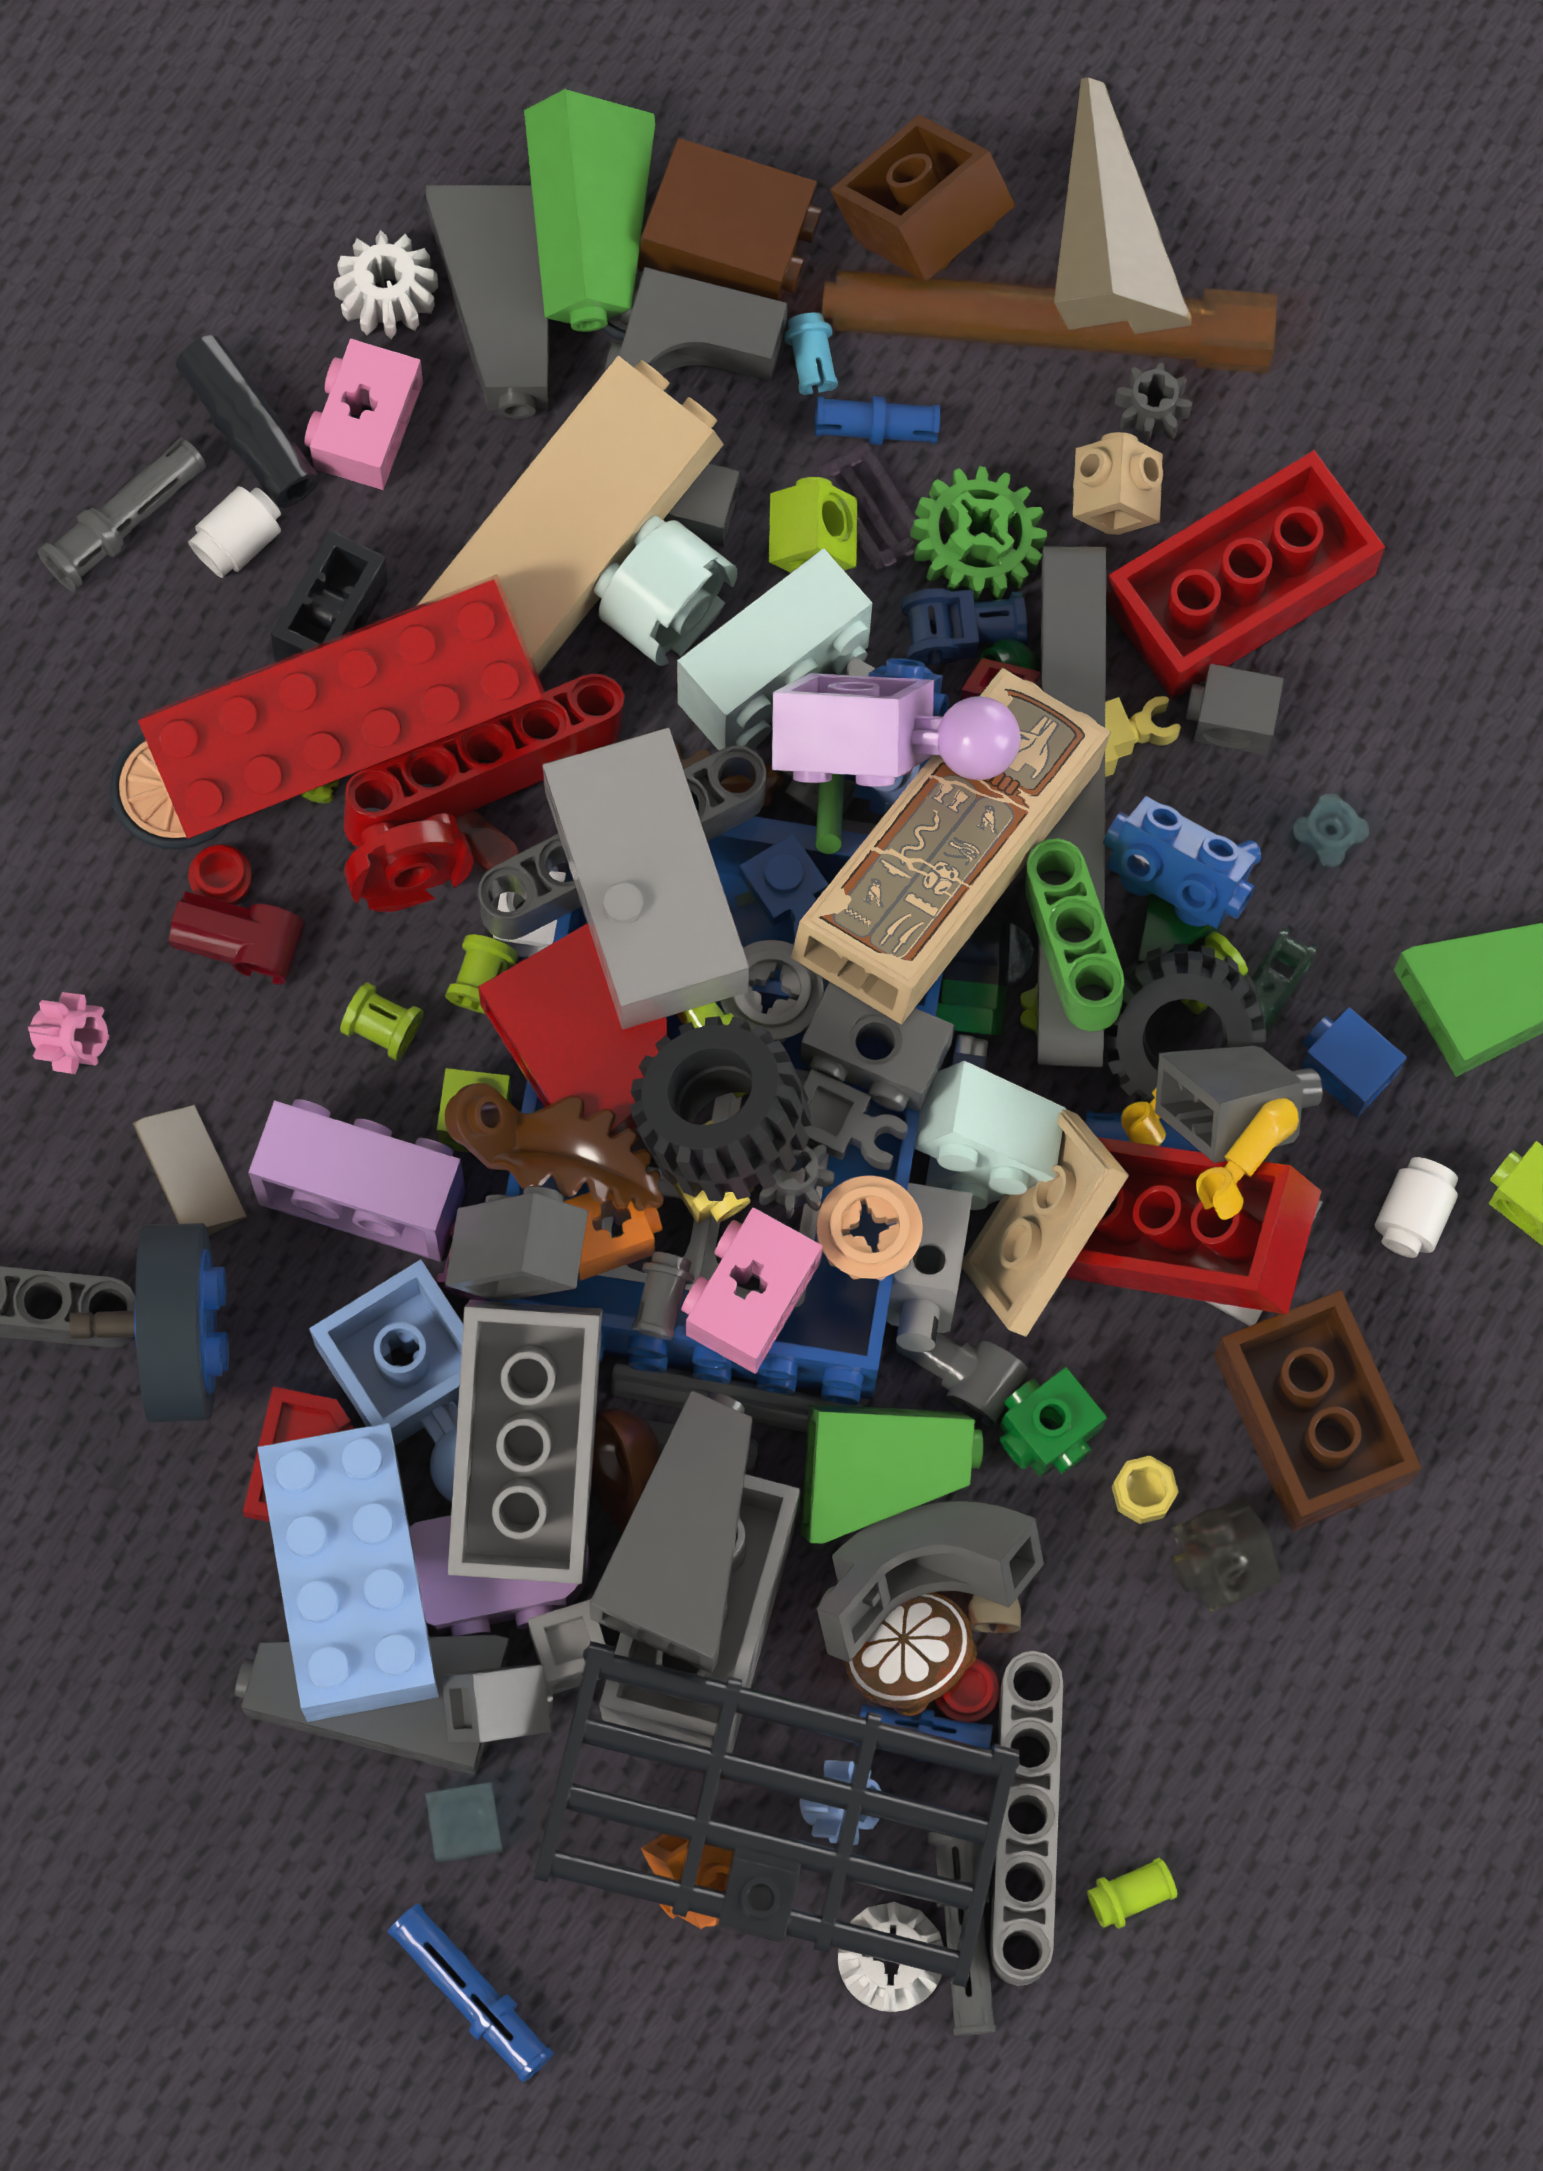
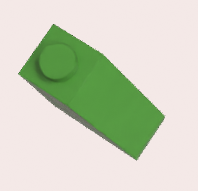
[801,1404,983,1544]

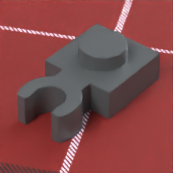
[803,1069,908,1170]

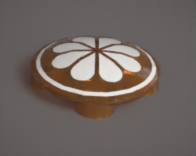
[844,1592,977,1716]

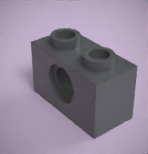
[800,982,954,1112]

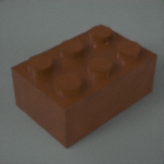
[1214,1290,1422,1532]

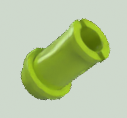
[1087,1857,1178,1928]

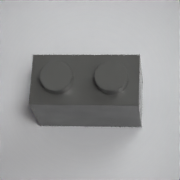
[445,1187,588,1302]

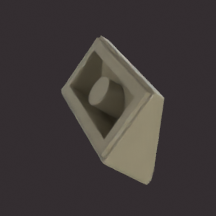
[133,1105,247,1235]

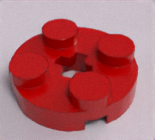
[344,813,473,912]

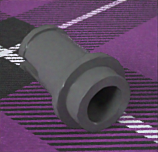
[632,1252,694,1340]

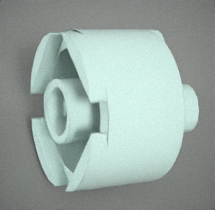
[594,515,737,666]

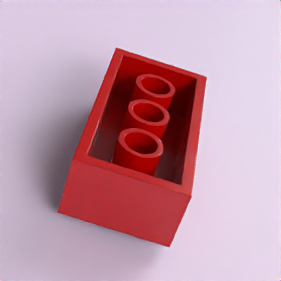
[1106,450,1385,700]
[1065,1137,1321,1315]

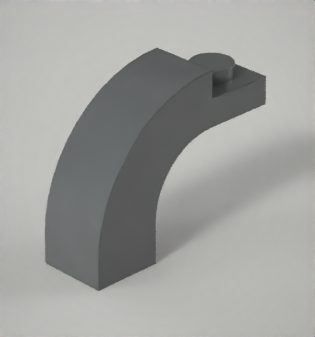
[817,1501,1044,1662]

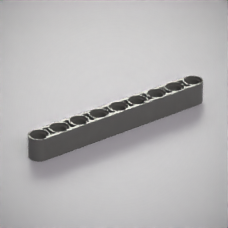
[1037,546,1106,1067]

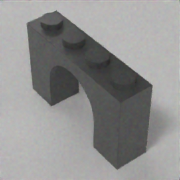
[605,267,787,547]

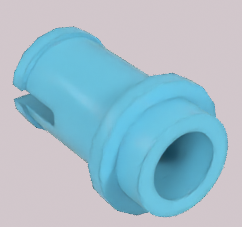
[784,313,838,395]

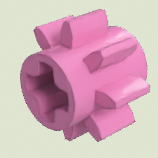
[28,992,110,1074]

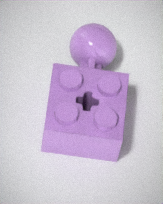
[772,673,1021,786]

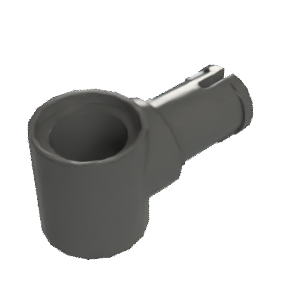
[895,1332,1030,1427]

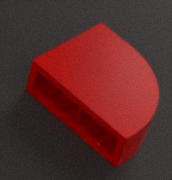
[478,923,667,1137]

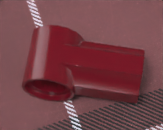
[168,891,305,985]

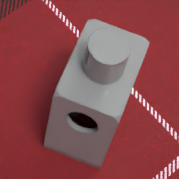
[886,1183,973,1352]

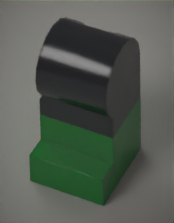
[936,916,1010,1036]

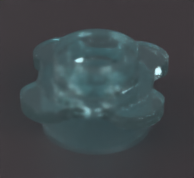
[1293,794,1369,867]

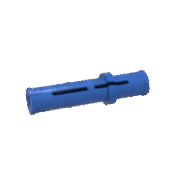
[388,1903,554,2083]

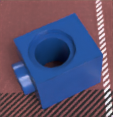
[1300,1007,1407,1118]

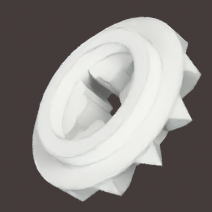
[838,1902,943,2012]

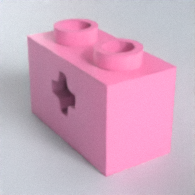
[304,339,423,490]
[681,1207,822,1374]

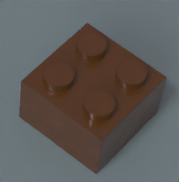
[830,115,1016,282]

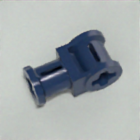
[900,588,1028,666]

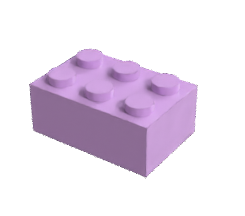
[248,1099,466,1262]

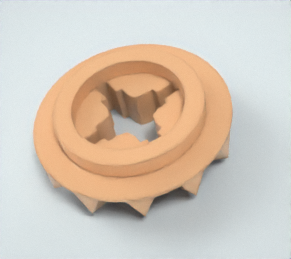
[817,1176,923,1281]

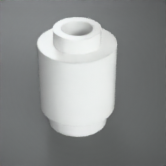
[188,486,281,578]
[1375,1157,1458,1258]

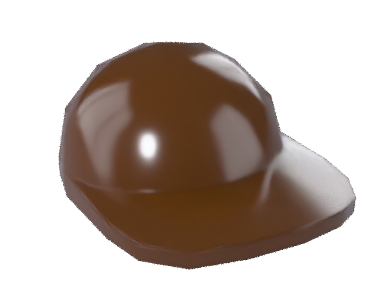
[591,1408,661,1534]

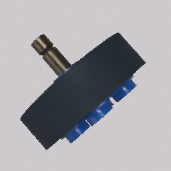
[70,1223,229,1422]

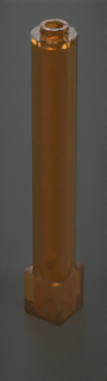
[822,270,1277,374]

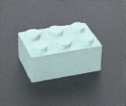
[677,548,872,751]

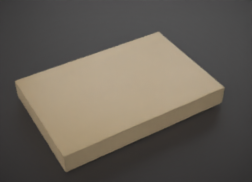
[961,1109,1129,1337]

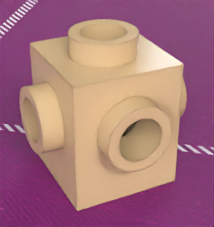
[1073,432,1163,535]

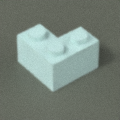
[914,1061,1066,1210]

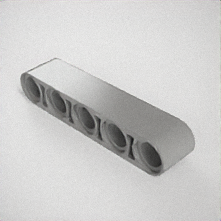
[989,1651,1063,1986]

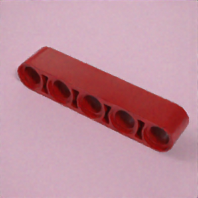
[344,674,624,847]

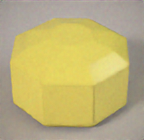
[1112,1456,1178,1524]

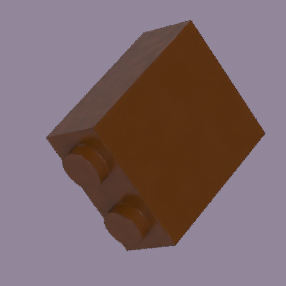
[637,138,822,301]

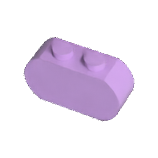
[410,1515,590,1636]

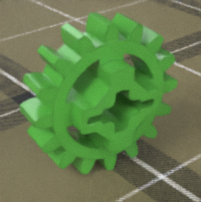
[910,466,1047,602]

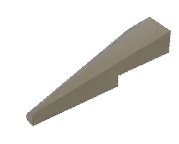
[1054,78,1191,334]

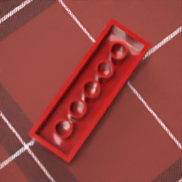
[138,574,545,839]

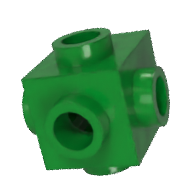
[999,1367,1107,1477]

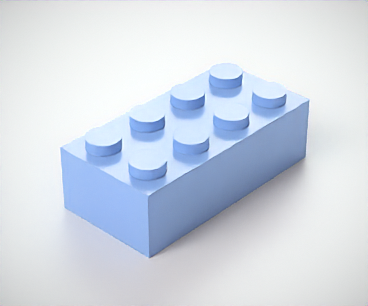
[258,1423,439,1722]

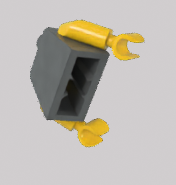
[1121,1046,1322,1220]

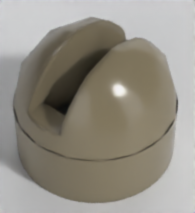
[968,1595,1021,1633]

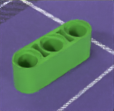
[1025,838,1124,1032]

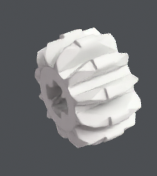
[334,230,438,340]

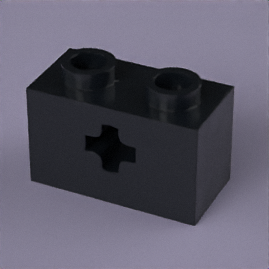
[271,530,388,662]

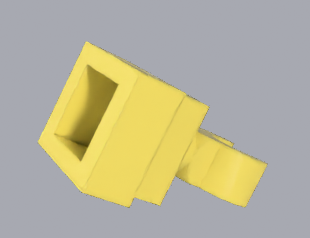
[1105,696,1181,777]

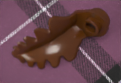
[445,1083,663,1211]

